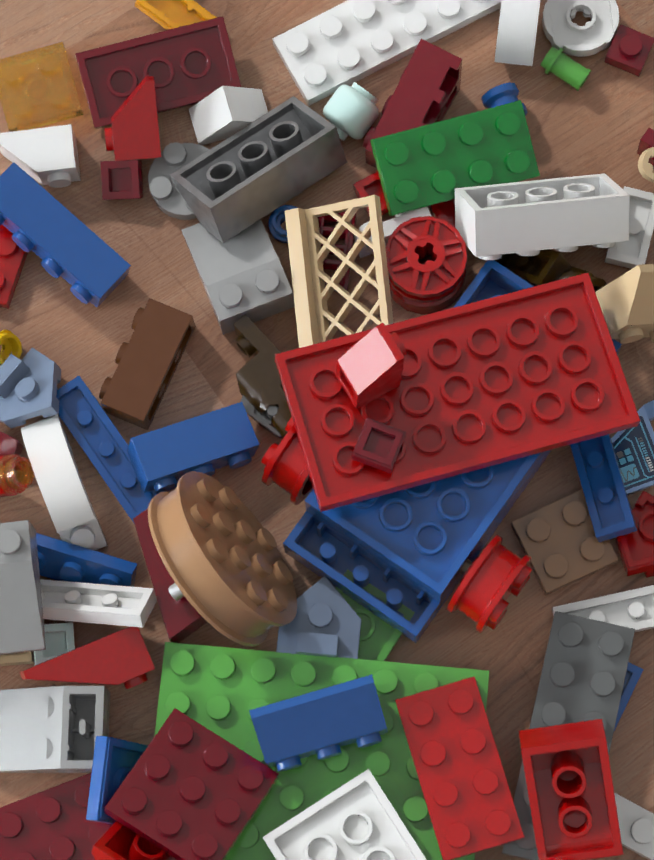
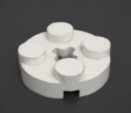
[542,0,619,57]

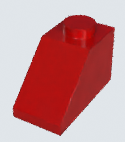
[104,76,161,161]

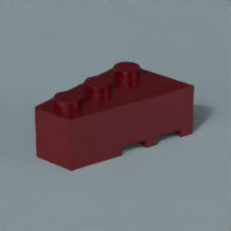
[363,39,462,168]
[133,508,207,643]

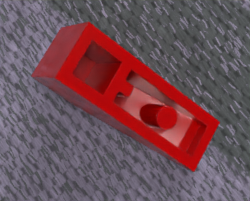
[19,627,155,689]

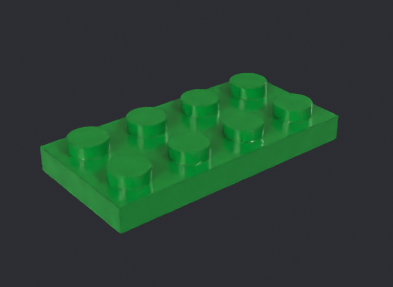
[370,100,540,216]

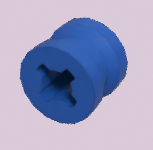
[481,82,528,116]

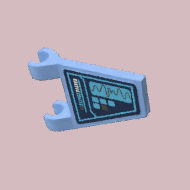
[611,400,654,495]

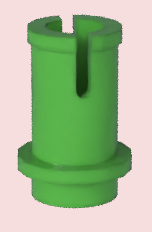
[540,46,591,91]

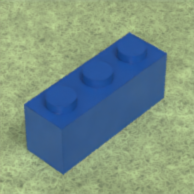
[127,402,260,494]

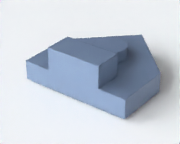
[0,348,61,429]
[276,576,362,659]

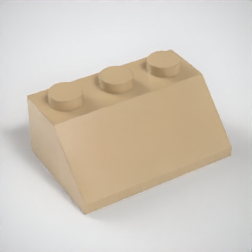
[595,264,654,344]

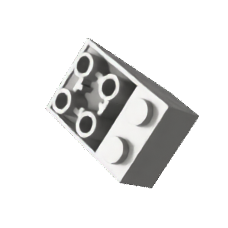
[0,686,110,773]

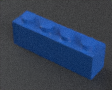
[0,162,131,308]

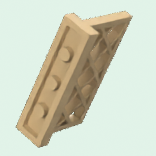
[285,195,394,348]

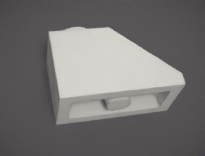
[0,124,81,188]

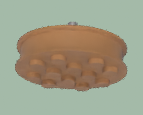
[148,471,297,646]

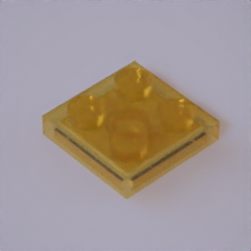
[0,42,84,132]

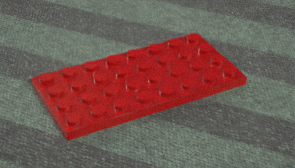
[275,273,640,512]

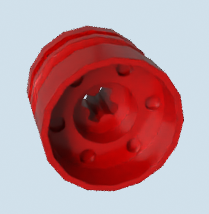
[385,216,467,315]

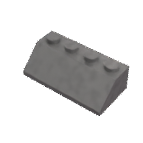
[170,96,347,243]

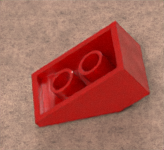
[519,719,624,860]

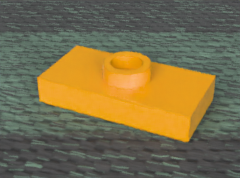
[134,0,217,30]

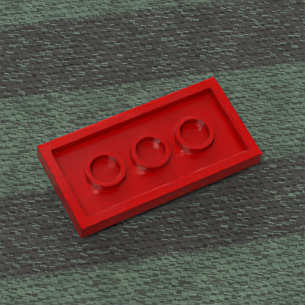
[395,676,524,860]

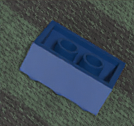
[249,674,388,772]

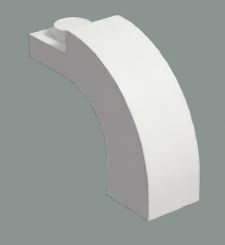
[494,0,540,66]
[21,414,107,551]

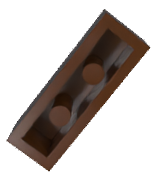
[99,298,196,430]

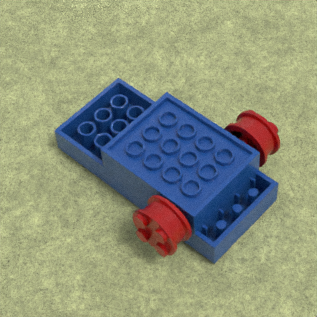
[261,260,622,643]

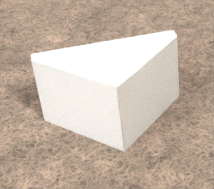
[189,85,268,145]

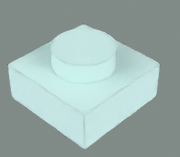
[33,622,75,666]

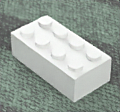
[455,173,630,260]

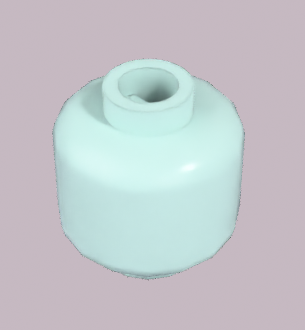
[323,82,379,141]

